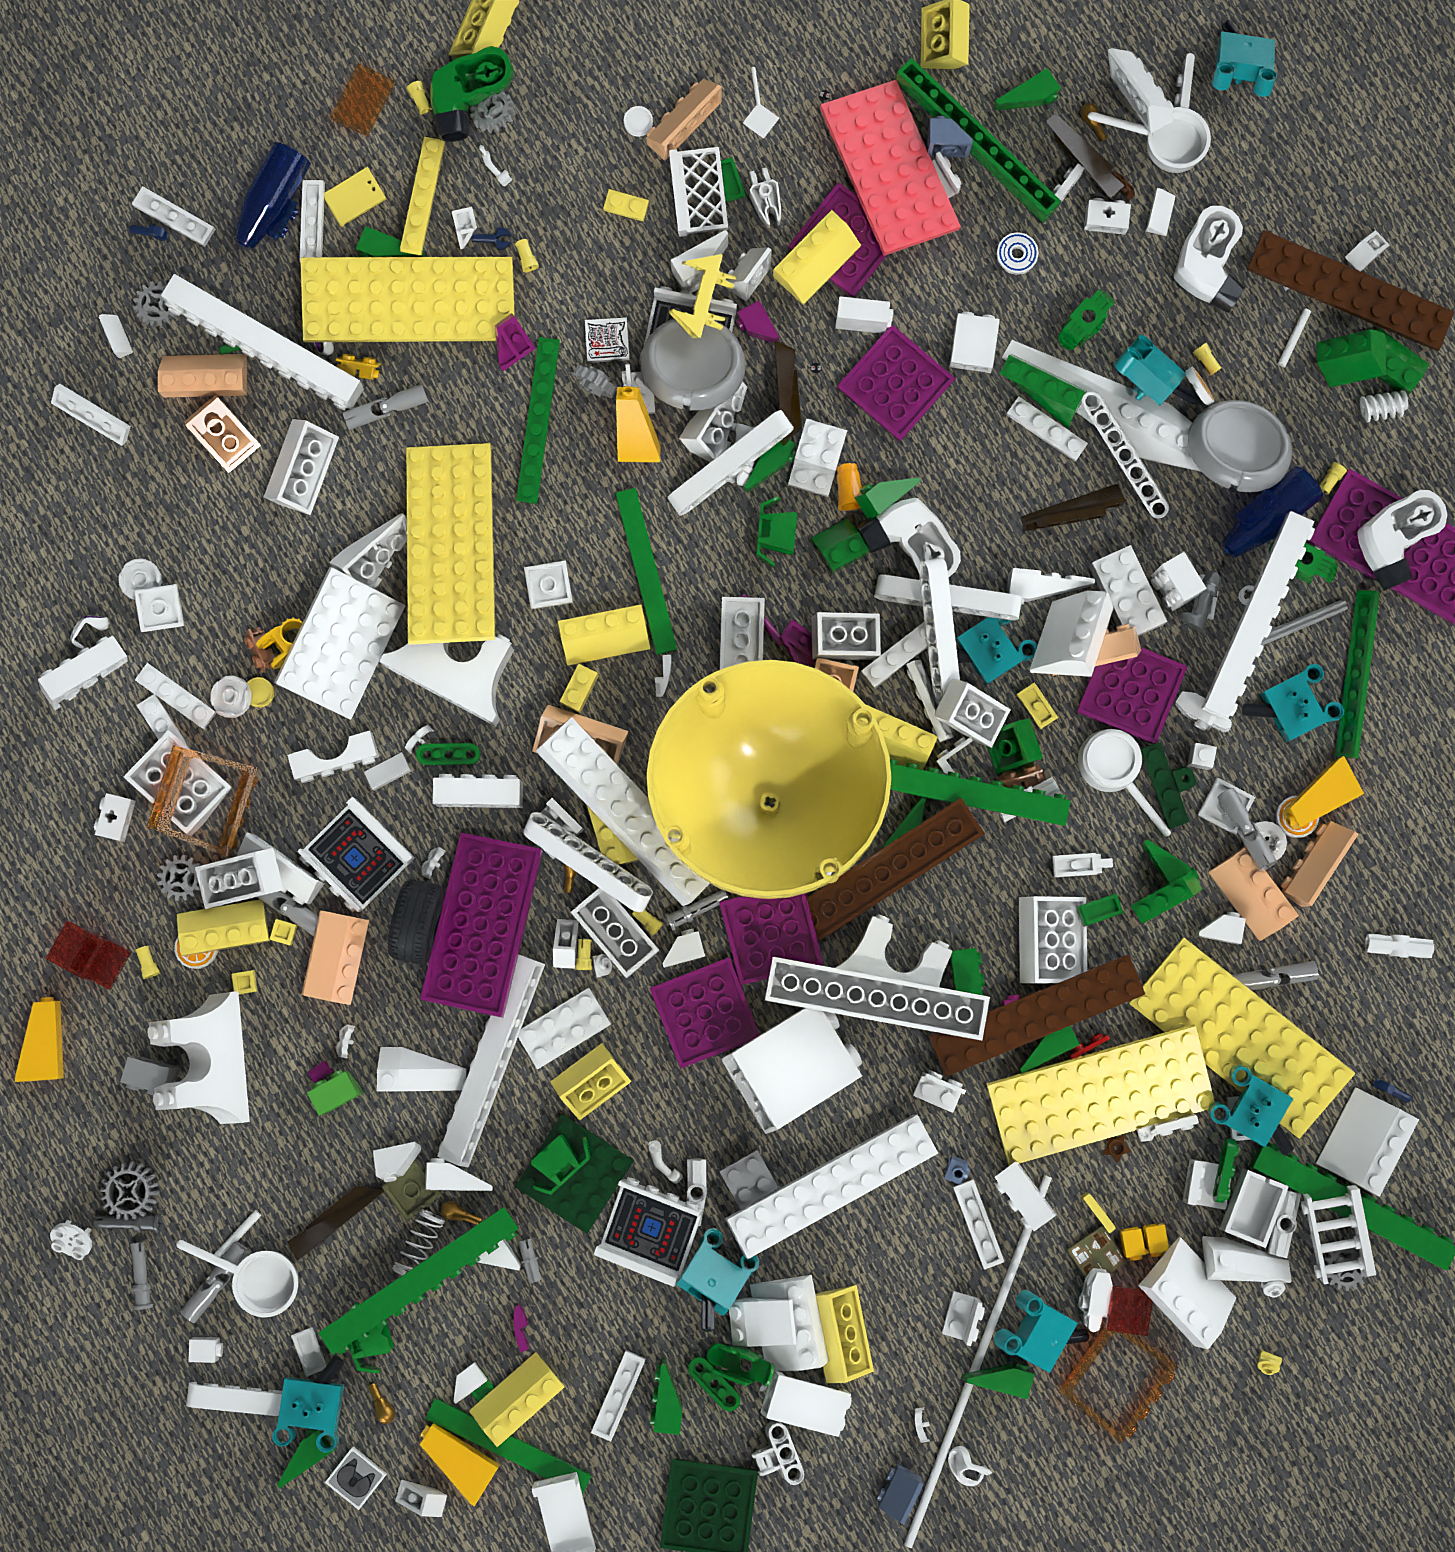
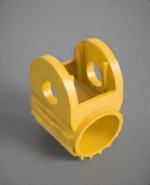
[256,617,303,669]

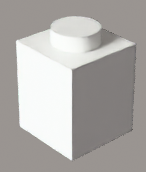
[1187,743,1217,770]
[188,1337,223,1363]

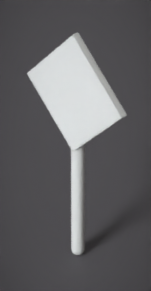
[743,67,779,138]

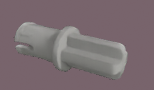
[517,1238,541,1283]

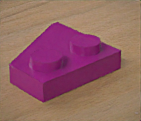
[495,313,535,371]
[779,620,816,667]

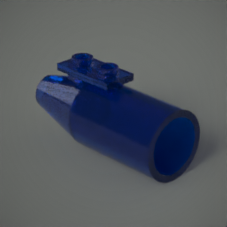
[234,142,311,250]
[1222,466,1323,558]

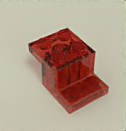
[45,920,132,990]

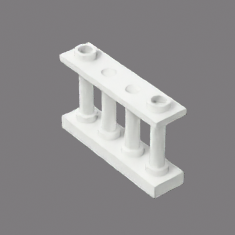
[1301,1185,1376,1284]

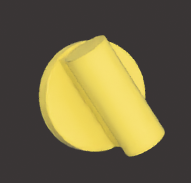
[1258,1350,1282,1375]

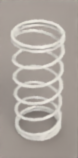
[392,1209,445,1275]

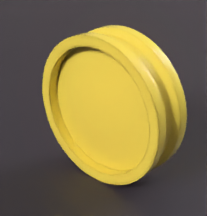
[247,677,274,707]

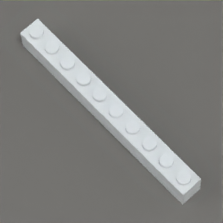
[1201,511,1315,719]
[437,955,545,1167]

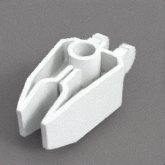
[749,168,781,228]
[1175,691,1232,733]
[1079,1268,1113,1333]

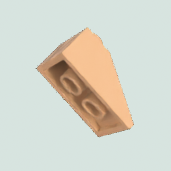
[184,394,261,473]

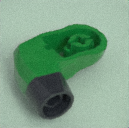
[430,46,514,142]

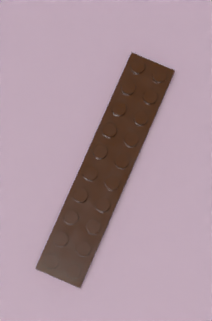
[1247,230,1454,351]
[807,798,985,942]
[929,954,1145,1077]

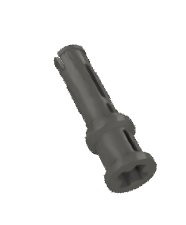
[93,1213,162,1233]

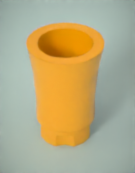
[837,463,862,511]

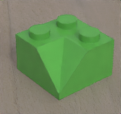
[307,1070,364,1116]

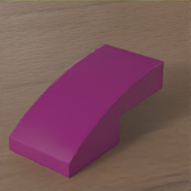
[514,1302,530,1353]

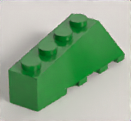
[1000,354,1087,429]

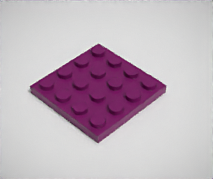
[787,182,887,298]
[837,325,955,442]
[1076,647,1188,744]
[719,893,824,985]
[650,957,760,1069]

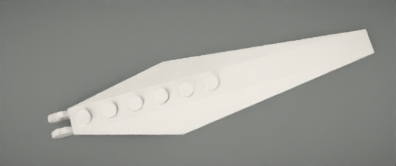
[1002,340,1202,472]

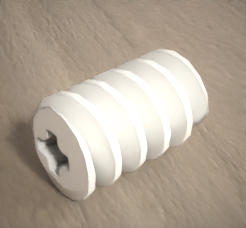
[1360,390,1408,423]

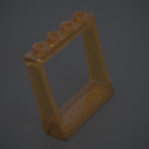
[146,745,258,857]
[1059,1320,1177,1443]

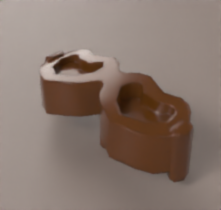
[1111,172,1135,202]

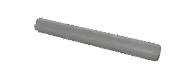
[1261,599,1348,645]

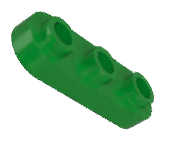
[416,743,481,766]
[1213,1137,1239,1203]
[688,1356,740,1412]

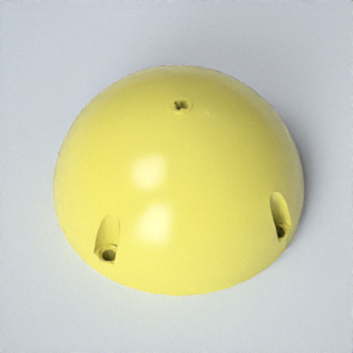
[647,660,891,899]

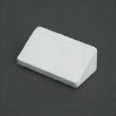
[1146,188,1175,236]
[99,314,133,358]
[364,752,411,791]

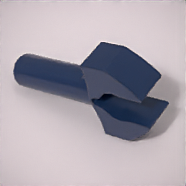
[130,225,169,241]
[471,227,511,250]
[1373,1078,1411,1103]

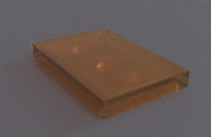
[330,63,396,137]

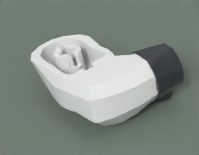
[1174,206,1245,313]
[1357,490,1447,591]
[856,498,961,577]

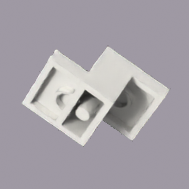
[788,419,847,497]

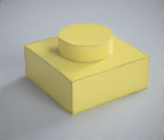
[270,919,298,946]
[232,970,258,995]

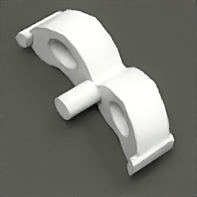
[405,725,434,754]
[421,847,446,879]
[336,1025,355,1058]
[915,1407,930,1443]

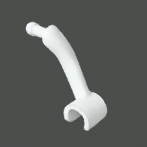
[479,145,512,186]

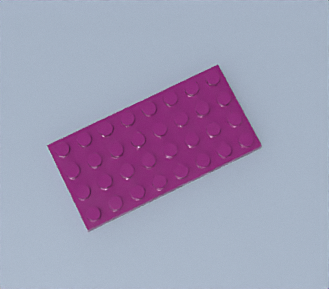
[1307,469,1455,625]
[420,833,543,1018]

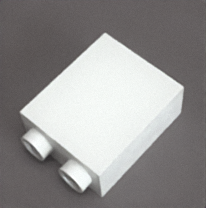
[721,1008,862,1134]

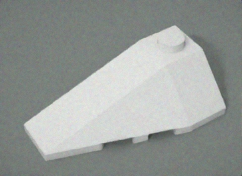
[679,381,747,462]
[329,513,407,589]
[1007,568,1095,605]
[377,1047,466,1091]
[1202,1236,1292,1283]

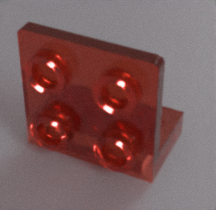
[1105,1286,1153,1336]

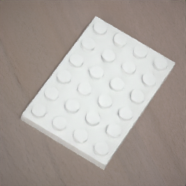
[274,567,406,720]

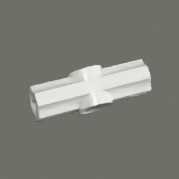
[1365,934,1434,958]
[1267,1191,1301,1258]

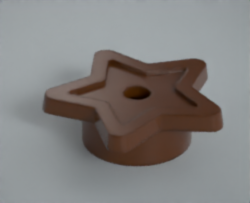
[1102,1135,1130,1163]

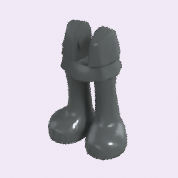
[1178,571,1221,632]

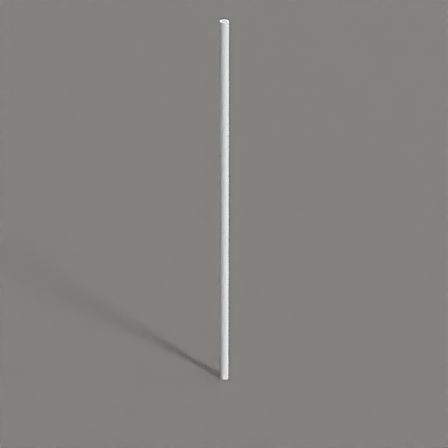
[904,1175,1052,1548]

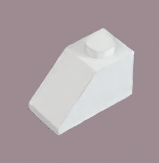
[1345,230,1390,271]
[1195,912,1246,944]
[553,919,579,968]
[663,929,705,968]
[373,1142,421,1182]
[478,1239,521,1270]
[396,1480,447,1517]

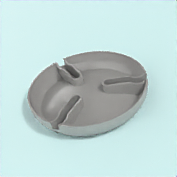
[640,319,745,410]
[1188,400,1293,492]

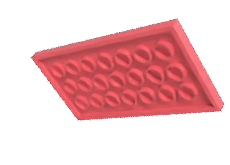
[820,80,961,256]

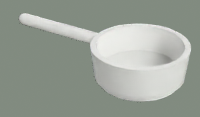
[1088,107,1211,173]
[1078,729,1171,837]
[176,1240,299,1317]

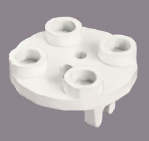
[1244,821,1287,860]
[50,1220,92,1260]

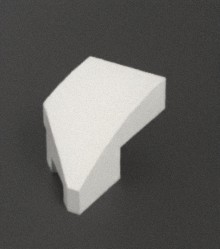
[452,207,477,249]
[655,655,671,697]
[454,1362,488,1404]

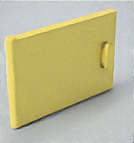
[324,167,387,227]

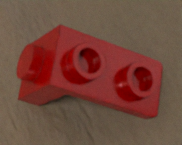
[1068,1033,1110,1059]

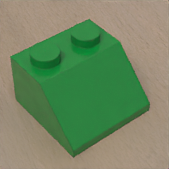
[811,518,869,575]
[987,718,1043,774]

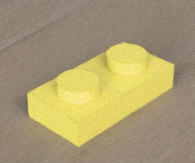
[603,189,649,222]
[1016,682,1058,730]

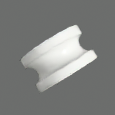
[1239,585,1254,605]

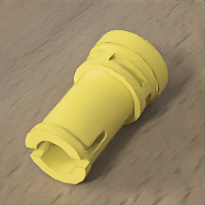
[406,81,432,115]
[515,239,539,273]
[1193,343,1222,375]
[1317,462,1347,495]
[632,910,664,936]
[575,939,592,970]
[135,946,160,979]

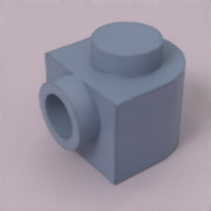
[944,1155,971,1185]

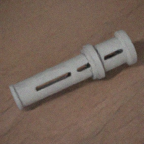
[665,889,729,931]
[130,1242,153,1310]

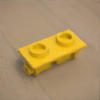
[336,354,381,380]

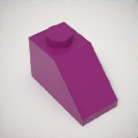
[735,300,779,343]

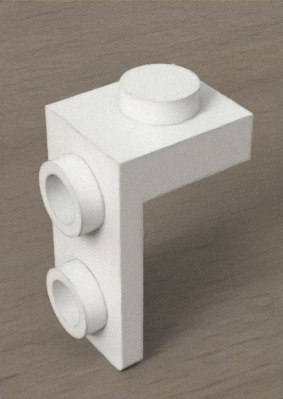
[935,737,973,775]

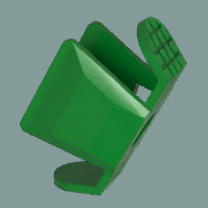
[1058,289,1116,350]
[756,496,797,568]
[1268,540,1338,584]
[531,1134,591,1195]
[347,1302,394,1373]
[707,1343,774,1387]

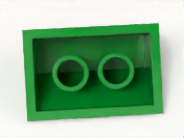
[1376,328,1430,395]
[1316,329,1386,387]

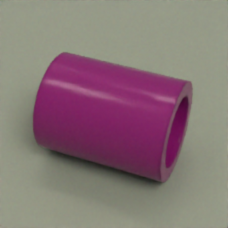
[308,1060,333,1083]

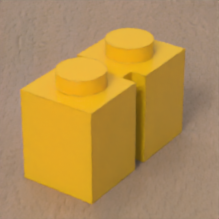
[1119,1223,1169,1261]

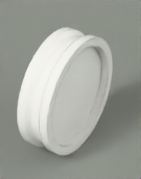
[624,106,653,137]

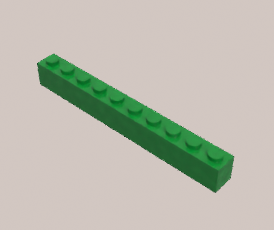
[895,58,1061,223]
[890,759,1071,826]
[1249,1142,1455,1271]
[318,1206,519,1355]

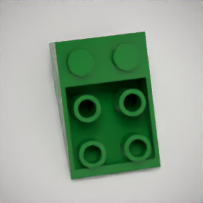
[650,1358,683,1435]

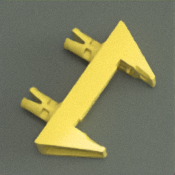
[669,254,736,338]

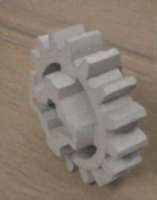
[470,91,516,133]
[133,281,177,328]
[573,365,617,398]
[157,855,201,901]
[1323,1247,1368,1291]

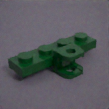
[1140,742,1197,829]

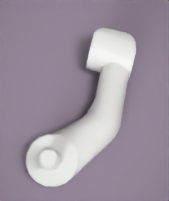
[648,1140,683,1184]

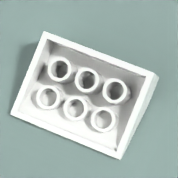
[1030,591,1113,677]
[124,730,232,837]
[1019,896,1087,983]
[1316,1087,1419,1197]
[1138,1237,1236,1349]
[750,1275,829,1371]

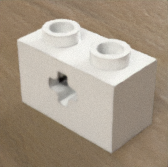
[1084,198,1131,235]
[94,793,136,842]

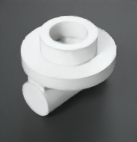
[592,954,612,978]
[1261,1281,1285,1297]

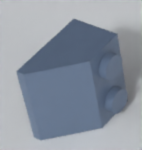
[927,116,972,158]
[876,1464,924,1525]

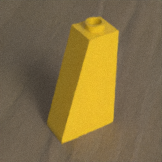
[616,386,661,462]
[1282,756,1364,830]
[15,997,64,1082]
[420,1423,500,1506]

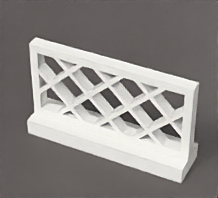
[669,147,728,237]

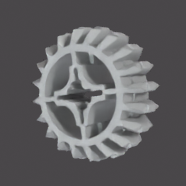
[100,1161,160,1220]

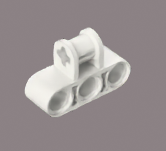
[752,1421,804,1485]

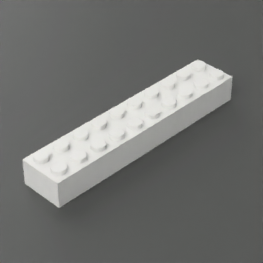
[161,274,364,411]
[536,717,710,906]
[765,957,990,1040]
[725,1115,938,1259]

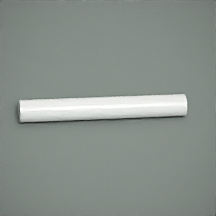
[1277,308,1311,368]
[214,1210,262,1258]

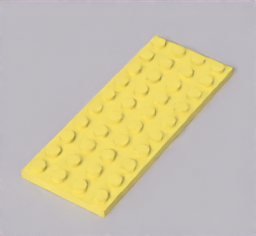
[301,257,514,342]
[406,443,495,645]
[1129,937,1355,1139]
[986,1024,1215,1166]

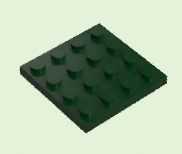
[515,1113,634,1234]
[660,1458,758,1552]

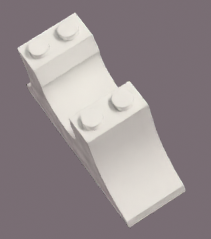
[379,634,514,727]
[835,914,952,987]
[148,991,250,1124]

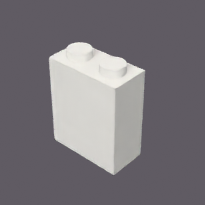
[836,297,893,334]
[949,312,1000,373]

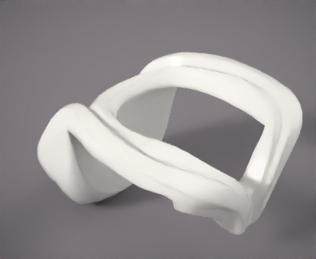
[948,1446,992,1486]

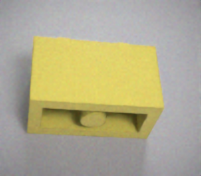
[560,664,599,713]

